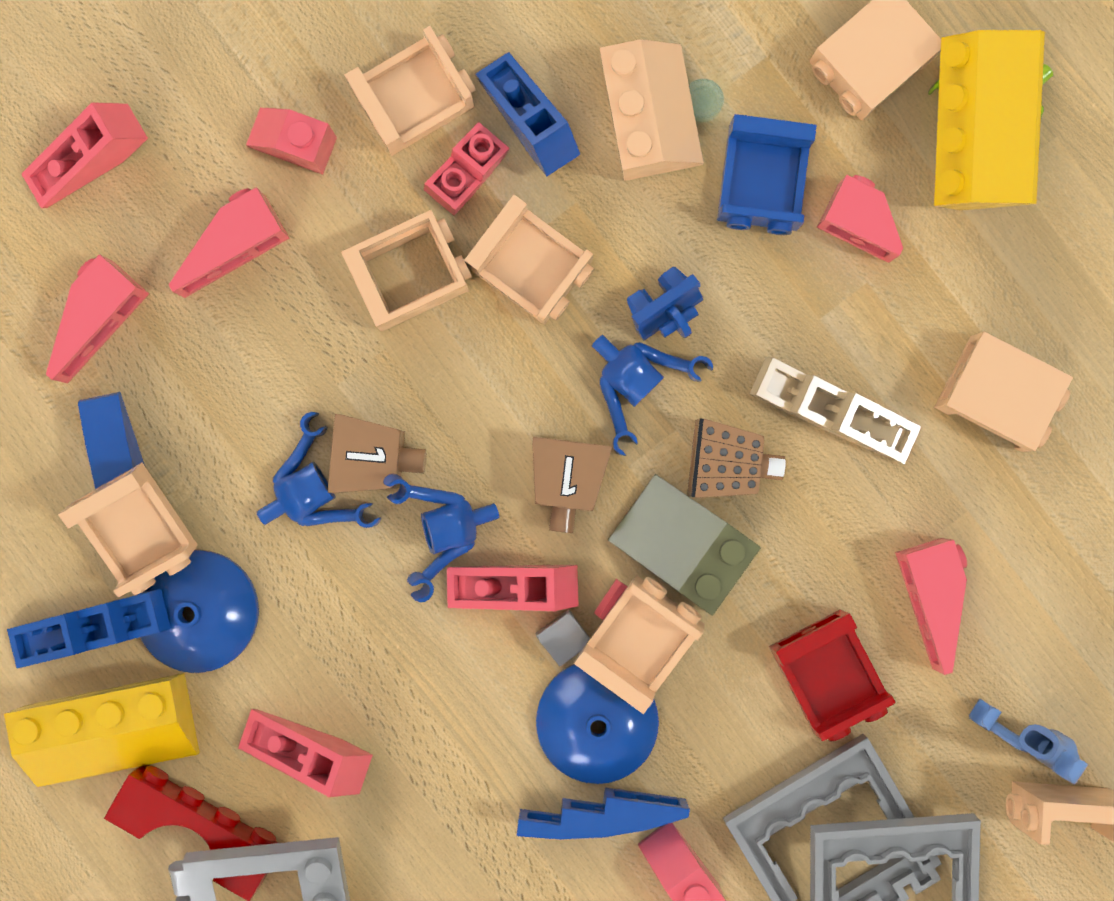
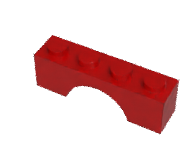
[103,766,278,901]

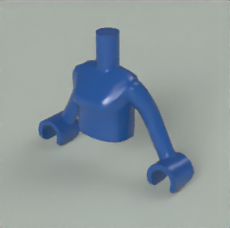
[591,334,713,456]
[256,412,382,528]
[383,474,499,602]

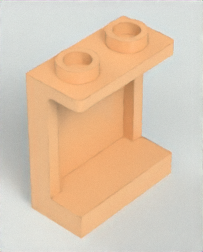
[810,0,941,121]
[344,26,476,156]
[464,195,595,325]
[934,331,1073,452]
[58,463,198,598]
[574,575,705,714]
[1006,781,1114,845]

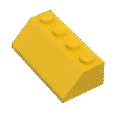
[934,30,1045,210]
[4,673,200,787]

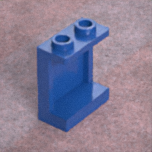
[717,114,817,235]

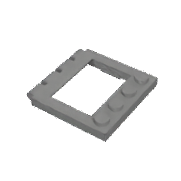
[723,734,942,901]
[810,813,981,901]
[168,837,350,901]

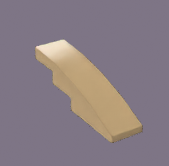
[750,357,921,464]

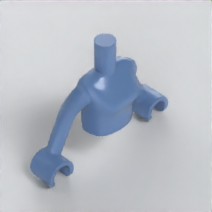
[969,699,1088,785]

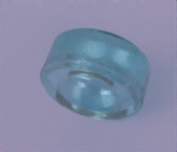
[689,79,724,122]

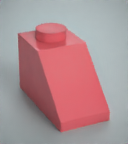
[246,107,337,175]
[816,175,903,263]
[638,822,726,901]

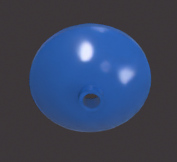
[138,550,259,673]
[536,664,659,784]

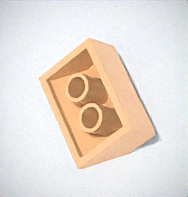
[600,39,704,181]

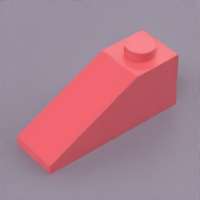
[21,102,148,208]
[168,187,289,298]
[46,254,149,383]
[895,538,967,675]
[447,565,579,611]
[238,709,373,797]

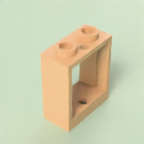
[341,210,472,332]

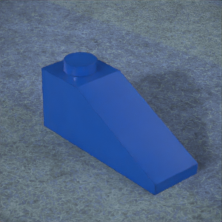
[475,52,580,176]

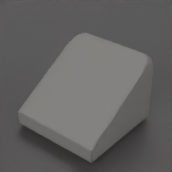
[536,609,590,666]

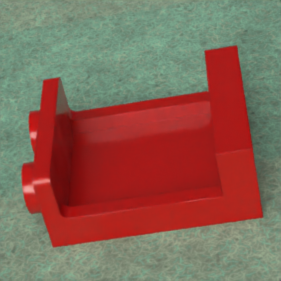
[769,609,896,742]

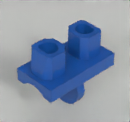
[627,267,703,341]

